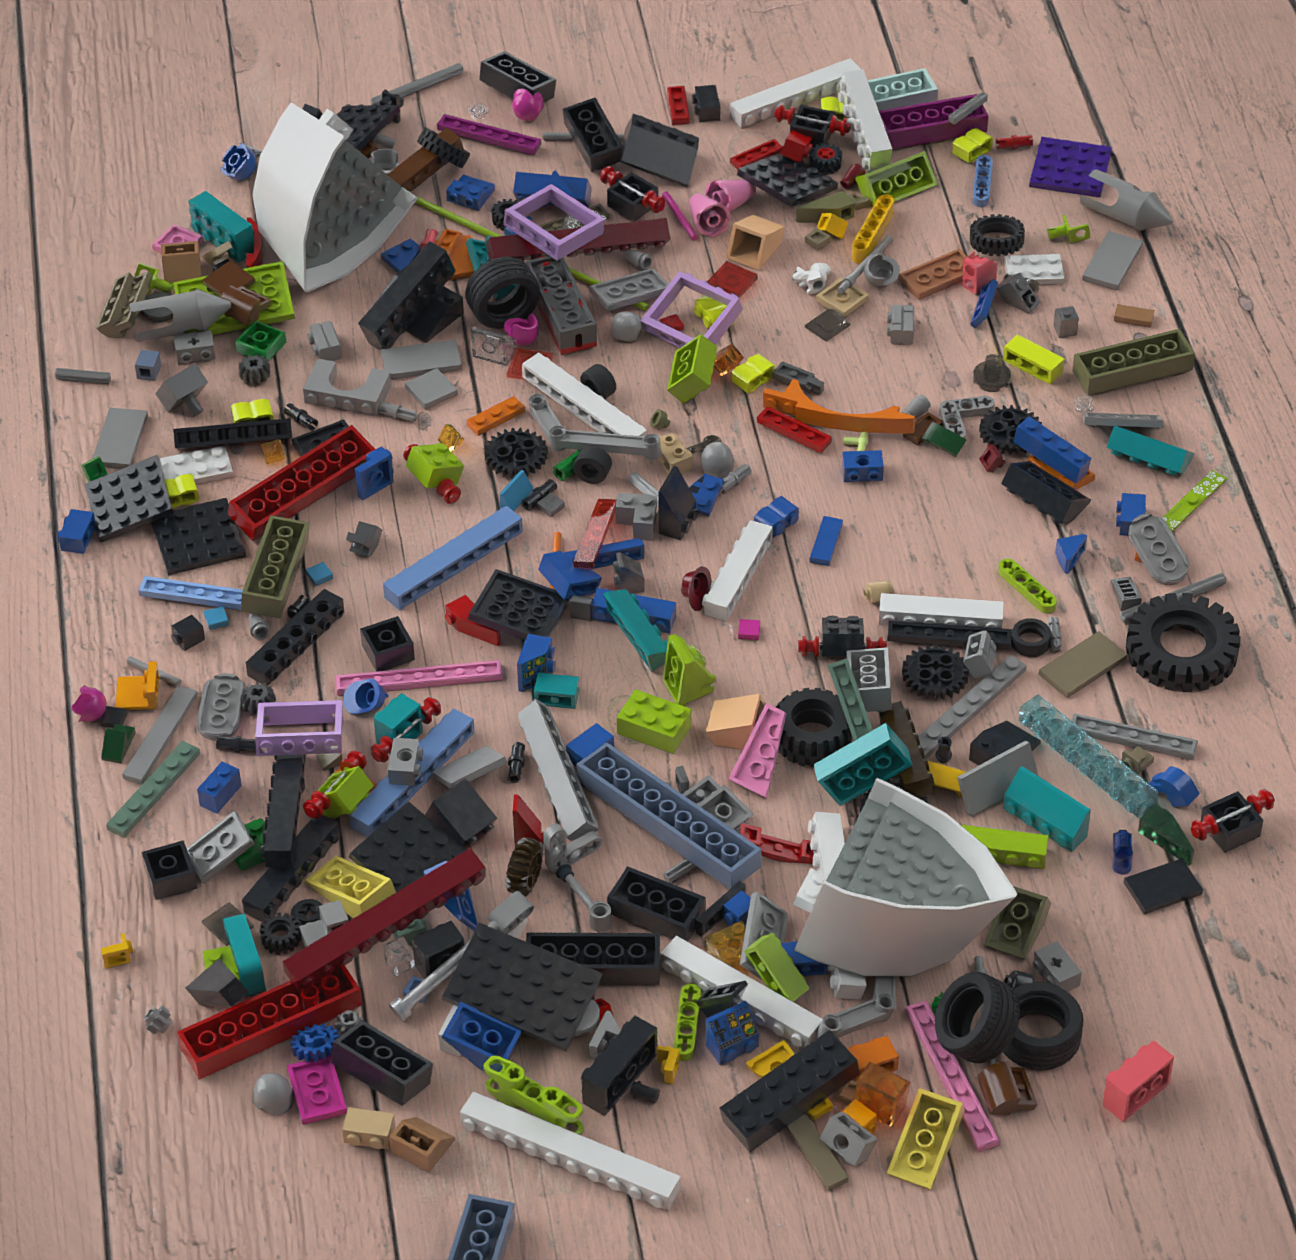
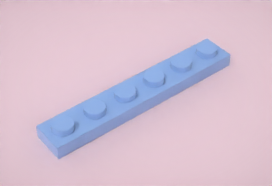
[139,576,243,610]

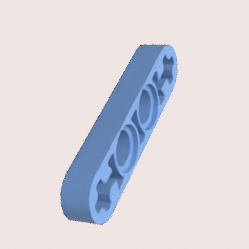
[973,155,993,207]

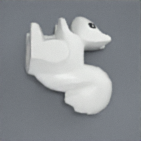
[792,262,831,295]

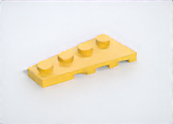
[746,1040,834,1121]

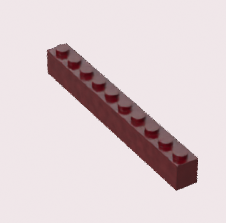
[486,218,671,261]
[283,848,486,991]

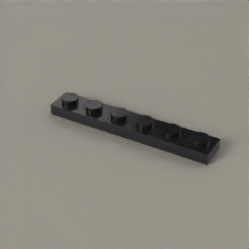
[887,621,1012,650]

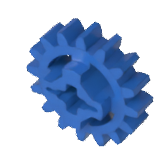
[290,1023,339,1063]

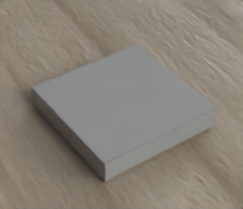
[405,368,458,409]

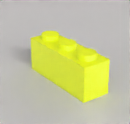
[1003,334,1064,385]

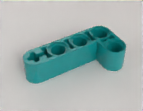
[223,913,266,997]

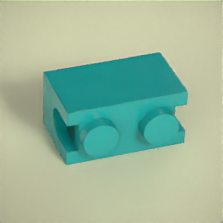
[534,673,580,709]

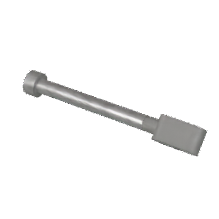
[389,891,534,1021]

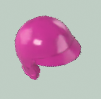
[512,89,544,121]
[504,314,538,346]
[71,685,107,722]

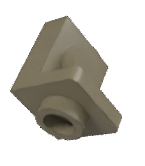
[1121,746,1154,776]

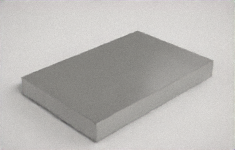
[432,746,507,789]
[187,811,255,883]

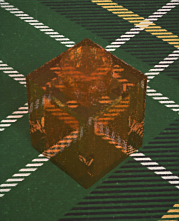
[714,343,744,376]

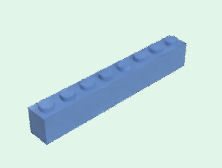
[383,506,523,610]
[349,708,475,837]

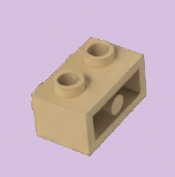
[656,433,694,474]
[342,1107,395,1150]

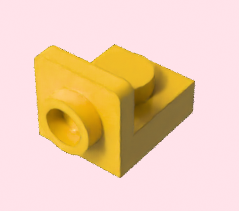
[101,933,134,969]
[656,1046,680,1085]

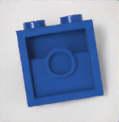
[446,175,495,211]
[355,446,394,501]

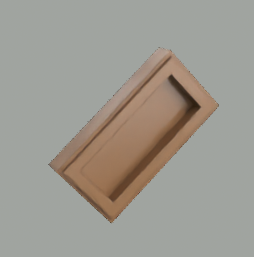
[1114,304,1155,327]

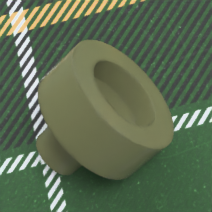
[650,409,670,430]

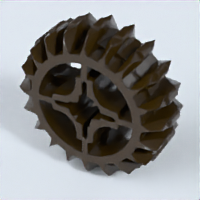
[505,837,544,897]

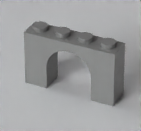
[303,359,391,416]

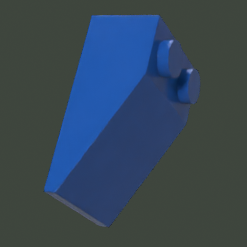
[424,861,479,932]
[441,1002,522,1072]

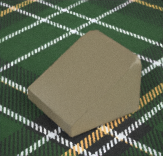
[316,745,343,771]

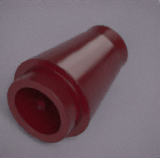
[840,164,866,189]

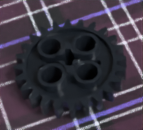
[979,405,1042,455]
[484,428,548,478]
[902,644,969,700]

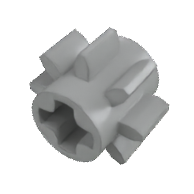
[144,1005,172,1035]
[335,1010,363,1036]

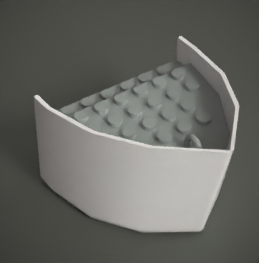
[253,103,418,292]
[793,778,1017,976]

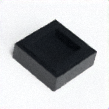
[100,706,127,728]

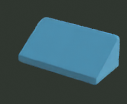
[499,470,533,511]

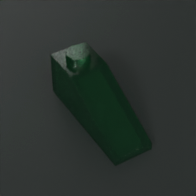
[1138,804,1194,866]

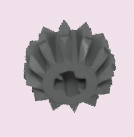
[238,354,271,386]
[240,682,276,716]

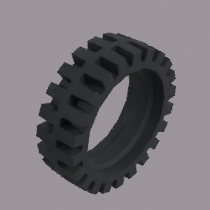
[417,127,470,168]
[970,214,1025,257]

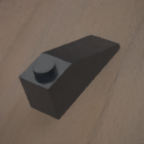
[695,980,748,1018]

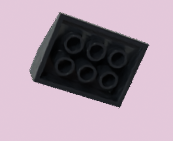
[620,113,699,187]
[374,265,464,343]

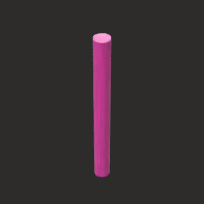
[662,191,698,241]

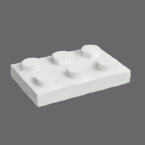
[1004,254,1064,285]

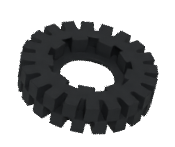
[1126,593,1241,692]

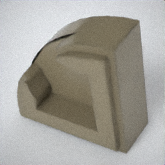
[848,194,872,211]

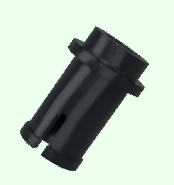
[287,595,310,619]
[935,736,952,763]
[629,1081,660,1104]

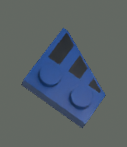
[689,474,724,516]

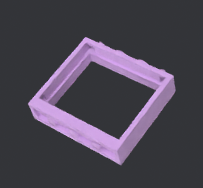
[504,184,605,260]
[640,271,743,348]
[255,700,343,756]

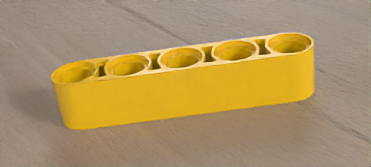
[852,194,894,264]

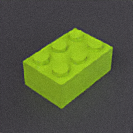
[667,334,717,404]
[617,689,692,754]

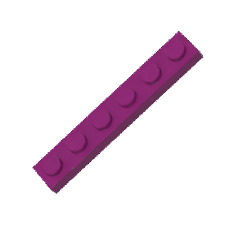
[437,114,541,155]

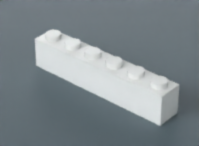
[702,520,772,621]
[879,593,1004,628]

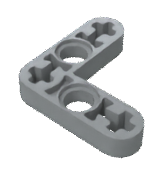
[939,396,995,439]
[544,823,603,873]

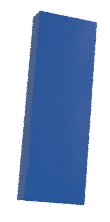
[970,279,998,328]
[810,516,843,566]

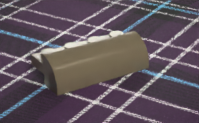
[96,271,153,338]

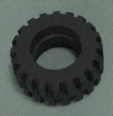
[776,688,852,767]

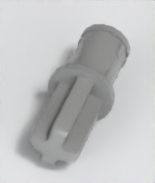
[379,402,417,422]
[721,464,752,494]

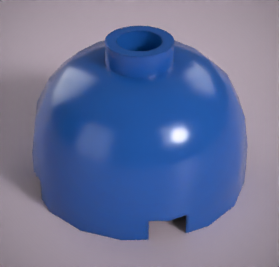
[221,143,257,180]

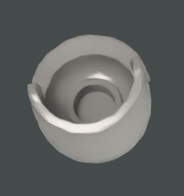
[370,149,400,174]
[864,253,900,287]
[701,442,734,479]
[252,1073,294,1115]

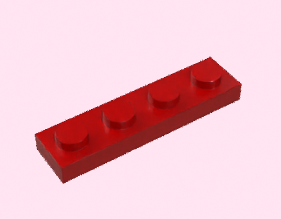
[757,406,832,453]

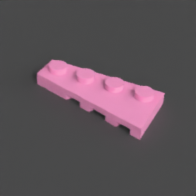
[729,703,787,798]

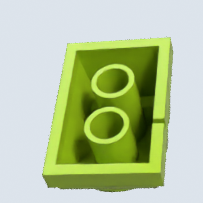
[662,634,716,706]

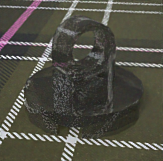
[973,354,1011,392]

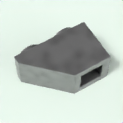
[996,272,1041,313]
[613,552,645,594]

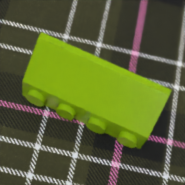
[855,151,938,206]

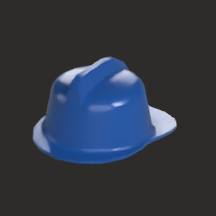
[343,678,389,714]

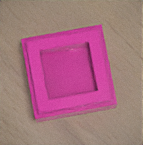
[738,619,760,640]

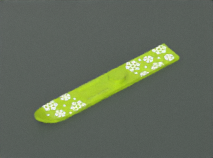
[1162,470,1227,532]

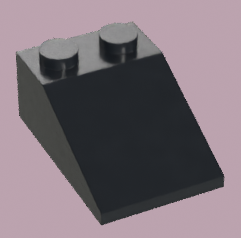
[658,466,698,540]
[969,720,1041,766]

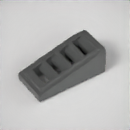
[1111,577,1142,611]

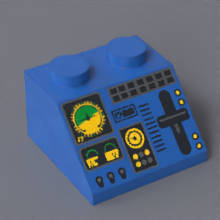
[517,634,556,692]
[706,1001,759,1065]

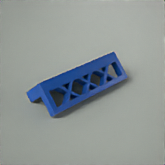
[564,538,644,569]

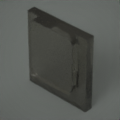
[805,309,850,342]
[202,902,254,946]

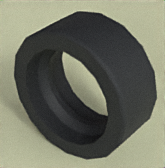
[1011,618,1051,657]

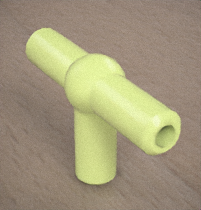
[843,432,869,451]

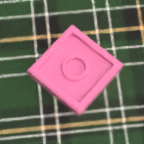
[152,224,204,253]

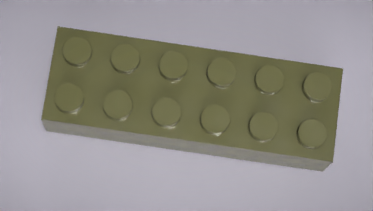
[1072,329,1195,396]
[241,515,309,619]

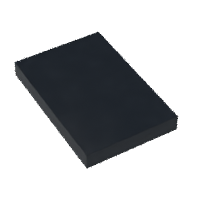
[291,419,349,456]
[1123,858,1203,914]

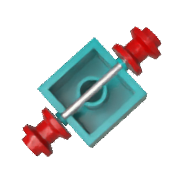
[371,693,441,763]

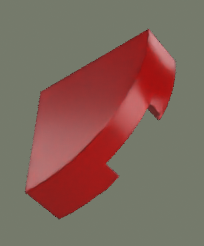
[659,314,684,331]

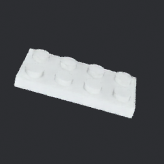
[160,445,233,484]

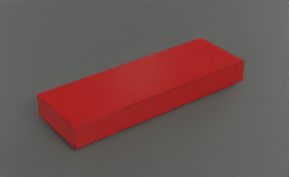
[667,86,690,125]
[730,139,783,170]

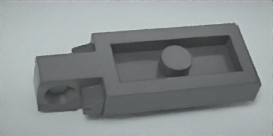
[772,361,824,395]

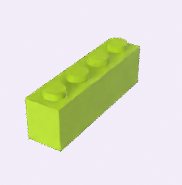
[962,825,1048,869]

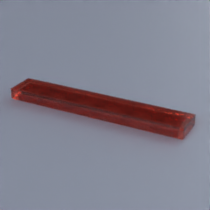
[573,499,617,568]

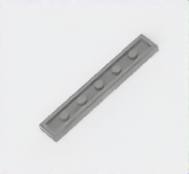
[122,685,198,785]
[1069,713,1198,760]

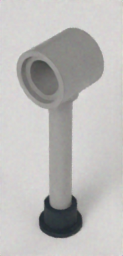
[556,864,612,932]

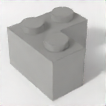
[615,493,657,541]
[299,900,348,948]

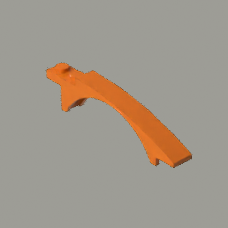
[763,379,915,434]

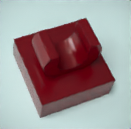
[979,444,1006,473]

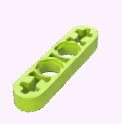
[998,558,1057,614]
[674,983,701,1061]

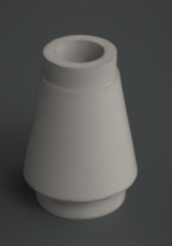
[625,250,652,270]
[902,395,931,418]
[248,613,270,640]

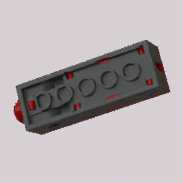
[526,256,597,355]

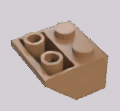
[161,241,202,283]
[389,1117,455,1173]

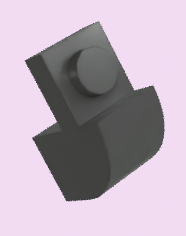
[346,521,383,557]

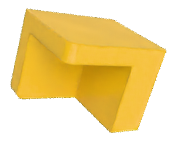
[817,213,849,239]

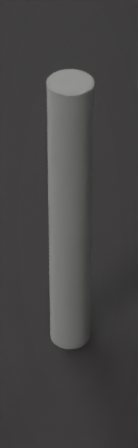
[127,656,182,687]

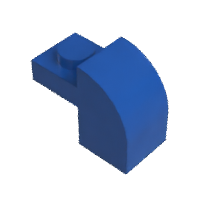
[1147,766,1200,807]

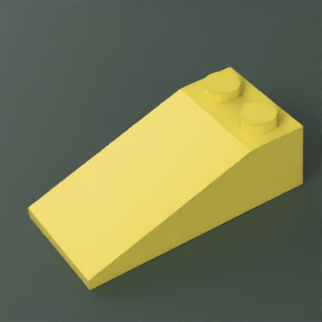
[304,856,396,918]
[887,1088,965,1190]

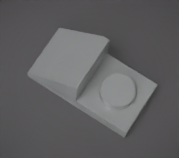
[589,1011,621,1060]

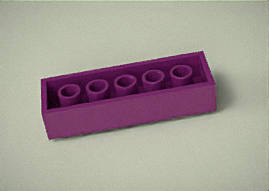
[879,94,989,149]

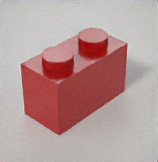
[780,130,813,162]

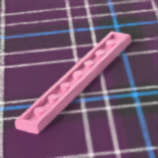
[335,660,502,696]
[905,1000,1000,1152]

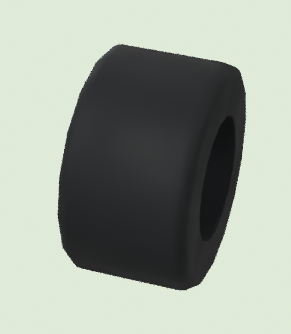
[580,364,616,400]
[574,446,612,484]

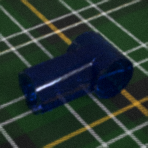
[1112,830,1133,874]

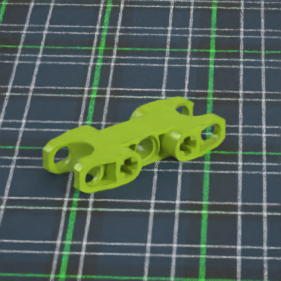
[483,1056,584,1135]

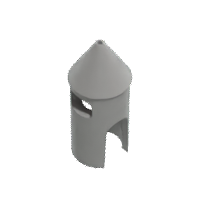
[1080,169,1173,231]
[130,289,231,342]

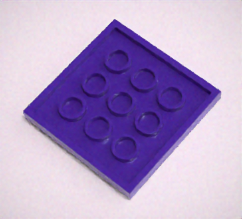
[1029,137,1112,198]

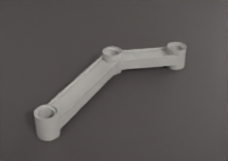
[528,394,662,460]
[817,976,897,1038]

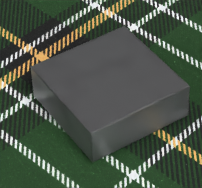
[537,493,565,517]
[675,766,689,794]

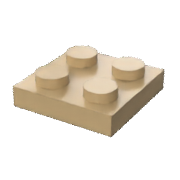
[816,277,869,318]

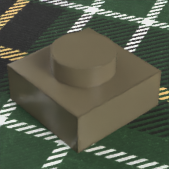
[805,228,831,250]

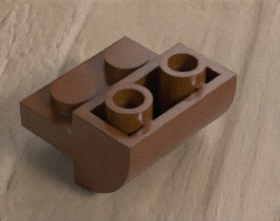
[221,286,271,325]
[977,1061,1038,1115]

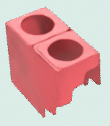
[963,252,998,295]

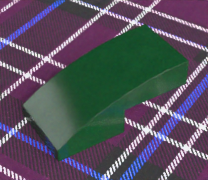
[921,422,966,458]

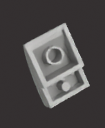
[683,775,754,830]

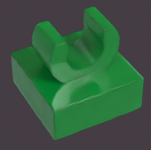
[81,456,108,482]

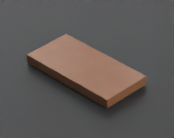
[898,248,968,300]

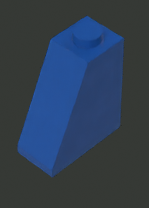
[538,551,602,600]

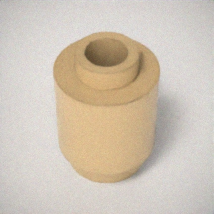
[863,580,895,603]

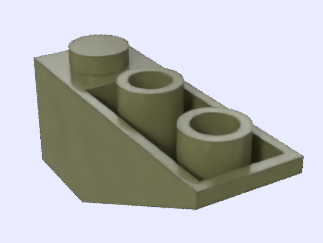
[796,191,855,223]

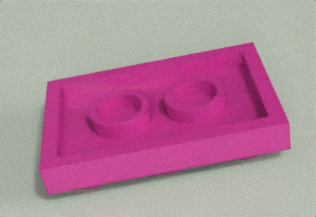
[287,1055,347,1125]

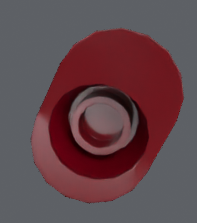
[681,566,712,611]

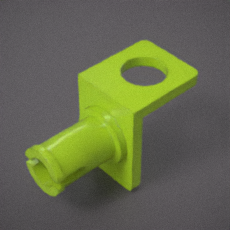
[1047,215,1090,244]
[134,263,173,295]

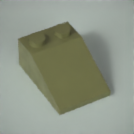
[984,886,1051,960]

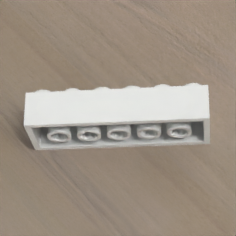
[838,69,892,173]

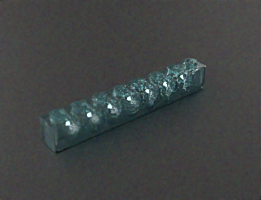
[1019,694,1158,818]

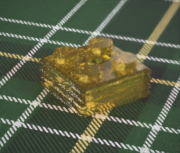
[704,921,746,971]

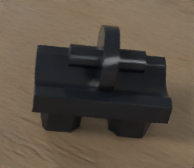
[379,90,404,124]

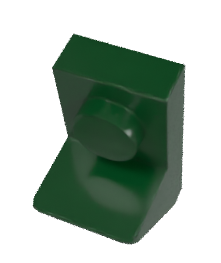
[101,724,136,764]

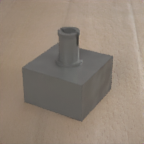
[155,363,208,417]

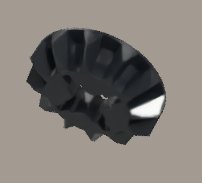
[291,899,323,926]

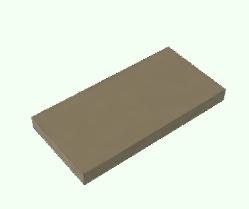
[1038,631,1128,698]

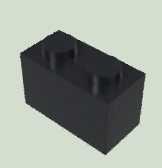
[692,85,721,122]

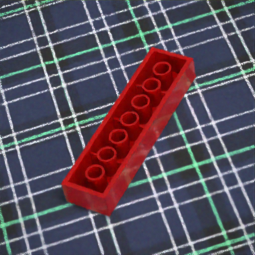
[228,425,376,541]
[177,965,362,1080]

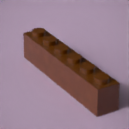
[387,128,464,192]

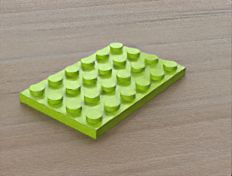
[173,261,295,335]

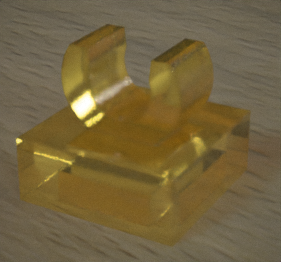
[438,424,464,451]
[261,439,286,464]

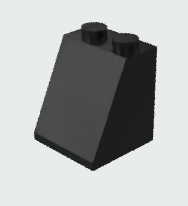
[425,779,497,847]

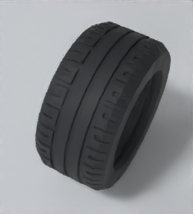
[465,257,540,329]
[935,972,1020,1064]
[1003,982,1084,1070]

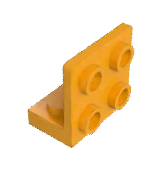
[115,661,160,710]

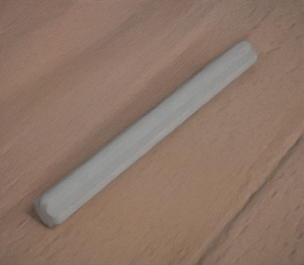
[370,63,463,105]
[1120,573,1227,623]

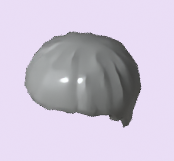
[611,312,643,341]

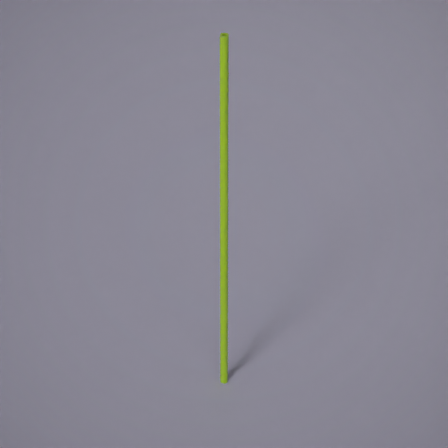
[415,195,649,311]

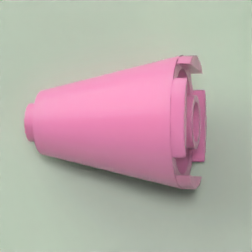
[705,180,756,212]
[689,193,731,237]

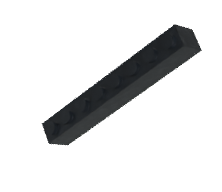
[261,754,306,867]

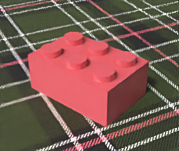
[1103,1040,1174,1122]

